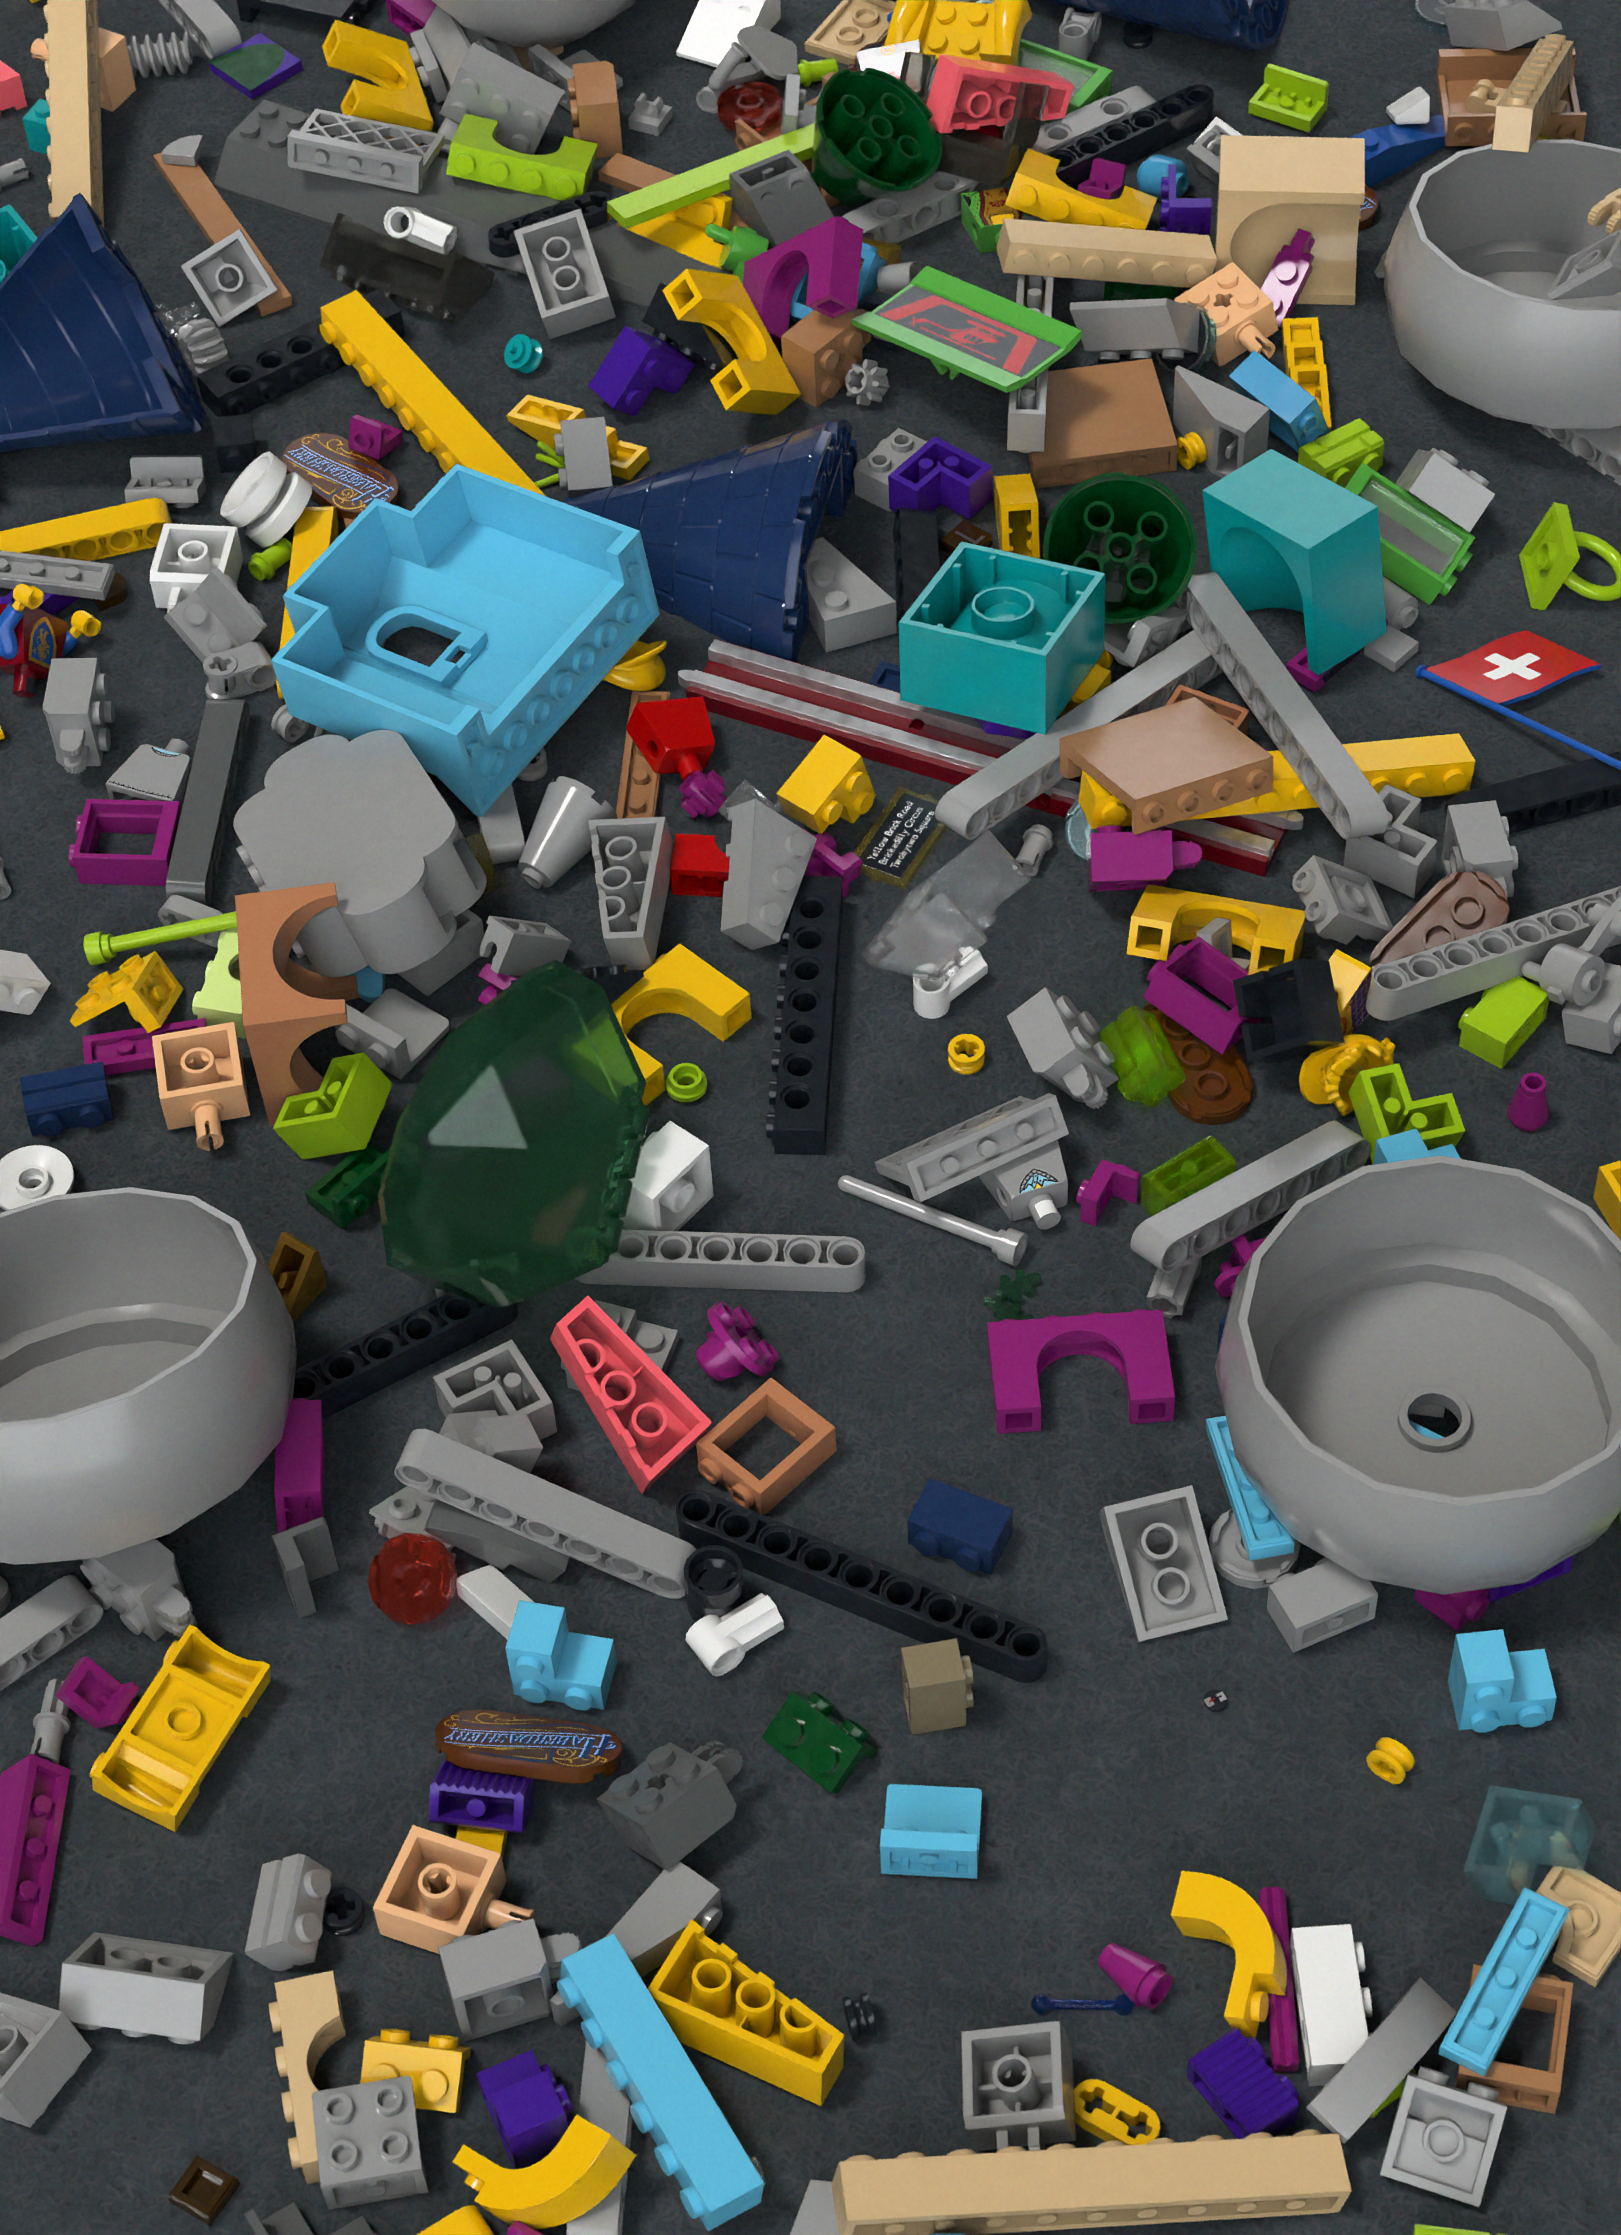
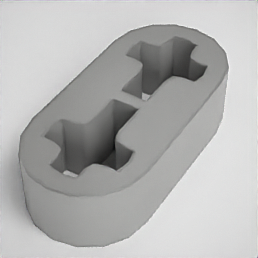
[158,895,226,947]

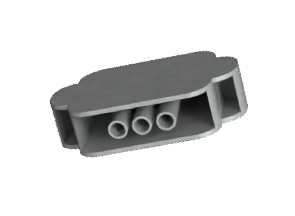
[233,730,487,977]

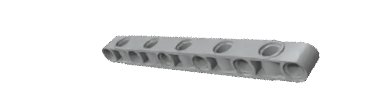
[843,86,1156,251]

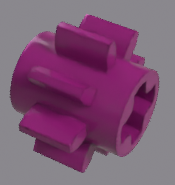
[679,770,727,818]

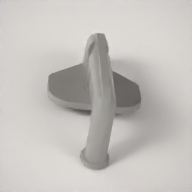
[708,25,798,92]

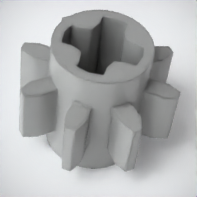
[844,359,890,406]

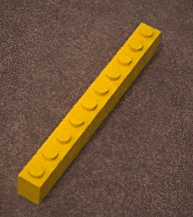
[319,290,546,496]
[1078,733,1475,829]

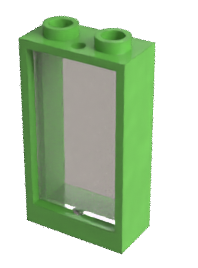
[1018,38,1113,122]
[1345,462,1475,605]

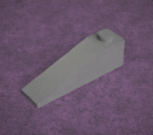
[550,1861,723,2027]

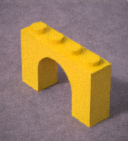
[322,20,433,146]
[1005,148,1157,230]
[662,269,801,415]
[1126,884,1306,975]
[563,943,752,1114]

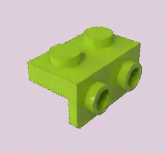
[1248,64,1329,132]

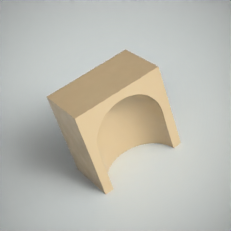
[1214,135,1365,305]

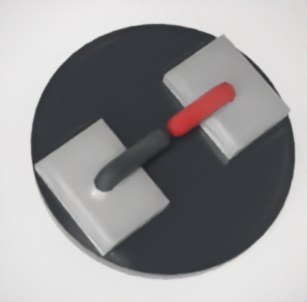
[1204,1690,1227,1711]

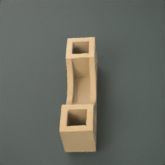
[269,1970,346,2184]

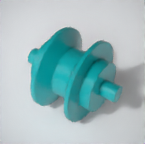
[504,334,543,374]

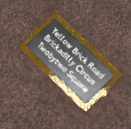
[854,787,947,890]

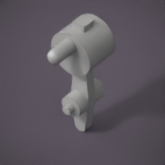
[1521,895,1621,1006]

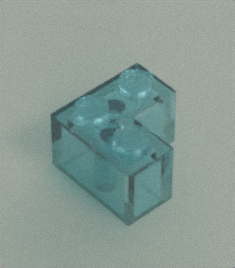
[1463,1785,1596,1905]

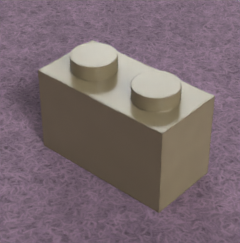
[901,1639,974,1735]

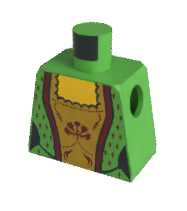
[961,186,1028,253]

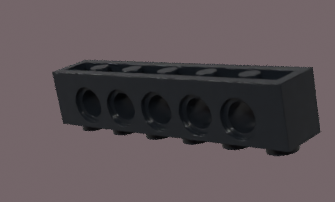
[197,289,405,417]

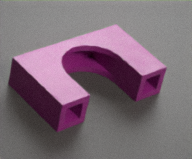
[743,216,863,346]
[987,1309,1175,1434]

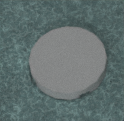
[1208,1509,1300,1589]

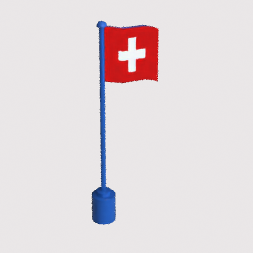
[1415,630,1621,770]

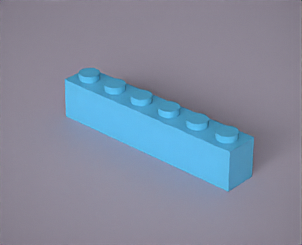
[557,1933,764,2231]

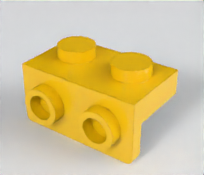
[360,2029,471,2113]

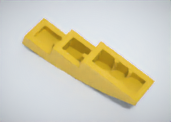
[1281,317,1332,431]
[506,395,650,480]

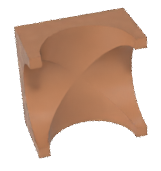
[235,882,359,1126]

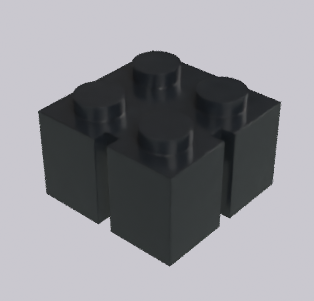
[1233,958,1344,1063]

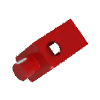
[626,696,715,782]

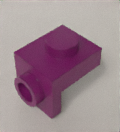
[1078,158,1127,200]
[348,414,403,460]
[1076,1159,1141,1227]
[54,1656,140,1729]

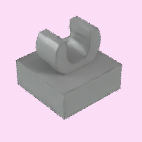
[628,93,673,136]

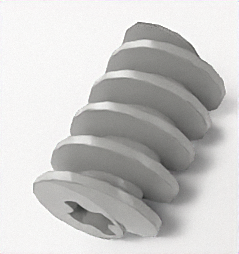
[127,31,192,79]

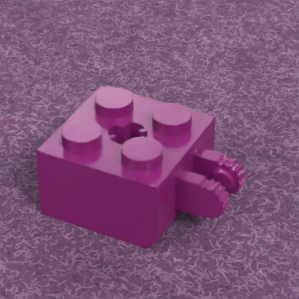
[1086,826,1203,892]

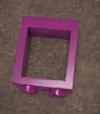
[69,799,182,886]
[1143,936,1263,1055]
[274,1398,324,1533]

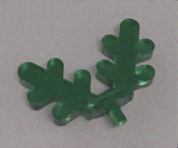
[983,1269,1041,1322]

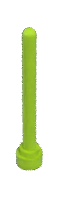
[84,911,237,966]

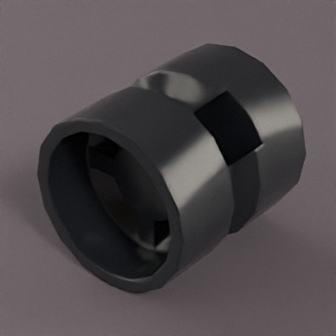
[683,1545,746,1622]

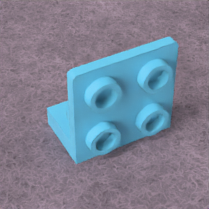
[880,1784,982,1879]

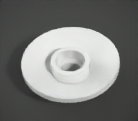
[0,1145,74,1211]

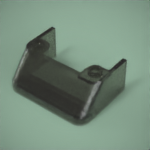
[899,51,1050,185]

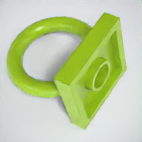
[1519,502,1621,610]

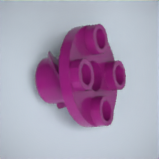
[696,1301,780,1381]

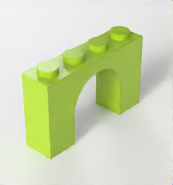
[446,113,598,201]

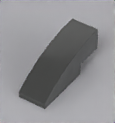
[424,1499,570,1583]

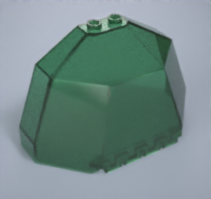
[378,960,651,1308]

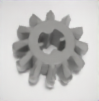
[177,318,229,379]

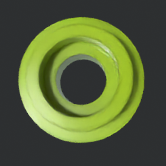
[666,1063,707,1102]

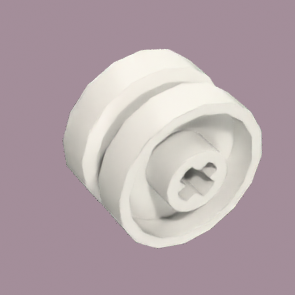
[220,451,312,548]

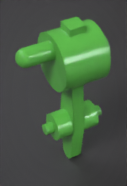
[705,224,769,284]

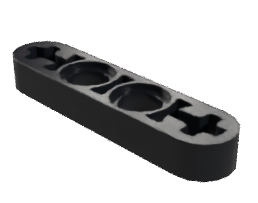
[488,191,612,258]

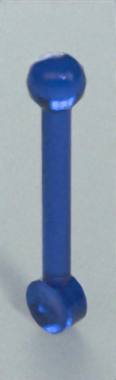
[1031,1994,1134,2016]

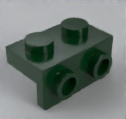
[305,1143,403,1229]
[761,1691,878,1794]

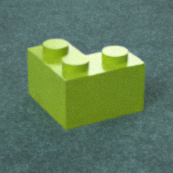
[273,1052,393,1160]
[1348,1063,1465,1164]

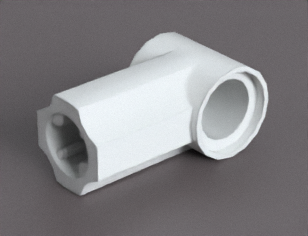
[384,206,458,256]
[913,945,988,1019]
[685,1593,784,1677]

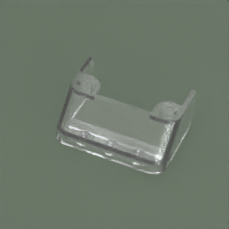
[861,830,1031,982]

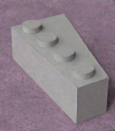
[588,817,674,970]

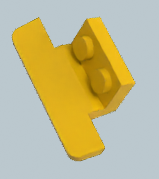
[616,193,733,271]

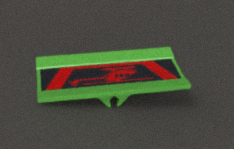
[851,266,1083,393]

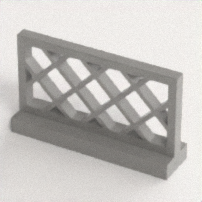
[287,109,445,194]
[874,1093,1069,1202]

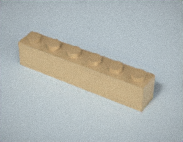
[996,218,1217,288]

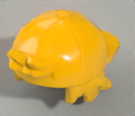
[1299,1034,1395,1116]

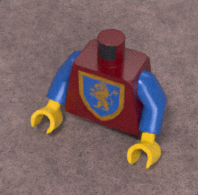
[0,584,101,698]

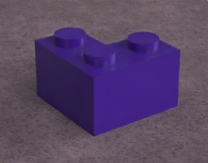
[588,325,695,416]
[888,436,993,519]
[477,2050,573,2169]

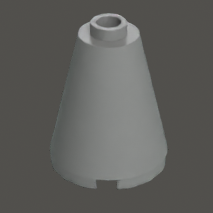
[518,776,618,889]

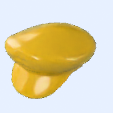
[603,640,667,691]

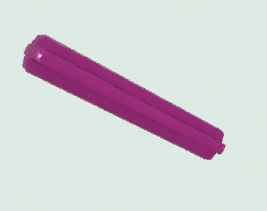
[1259,1886,1299,2073]

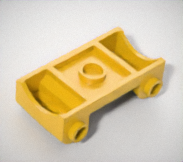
[884,0,1032,66]
[90,1624,271,1832]

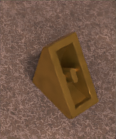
[268,1232,327,1322]

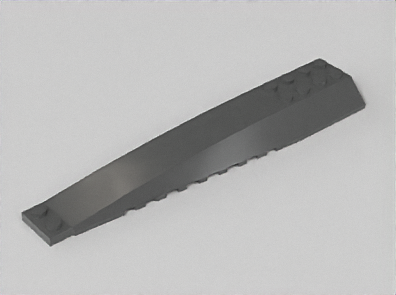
[213,100,733,310]

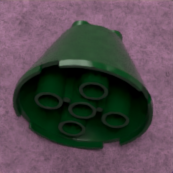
[810,67,942,207]
[1043,472,1197,624]

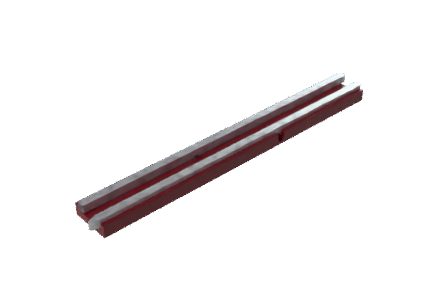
[678,639,1303,877]

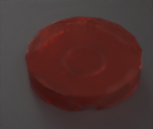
[717,81,783,132]
[368,1533,457,1625]

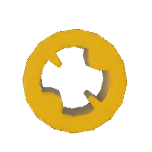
[1176,432,1207,469]
[948,1034,985,1074]
[1366,1737,1415,1784]

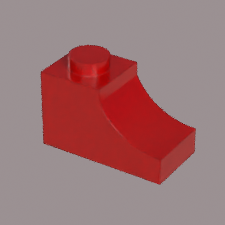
[670,833,730,897]

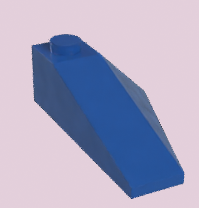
[1347,115,1445,187]

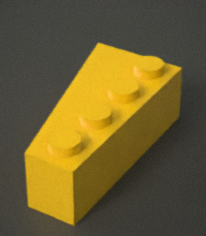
[648,1919,845,2106]

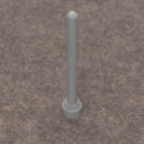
[838,1175,1028,1266]

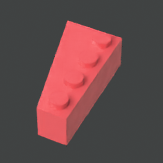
[550,1296,713,1494]

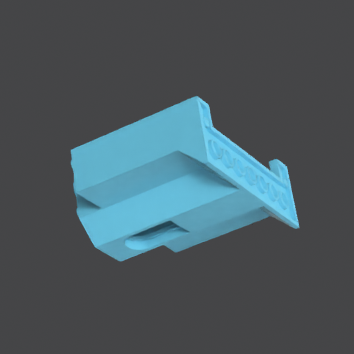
[271,464,660,817]

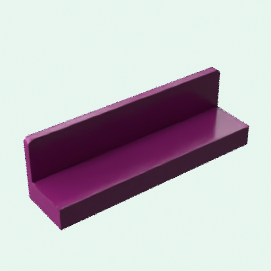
[0,1754,71,1946]

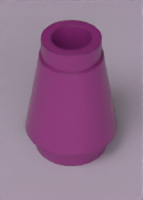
[1507,1072,1550,1131]
[1098,1942,1172,2009]

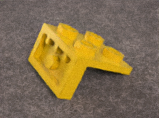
[69,951,183,1033]

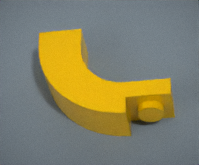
[1171,1871,1287,2039]
[452,2115,636,2229]

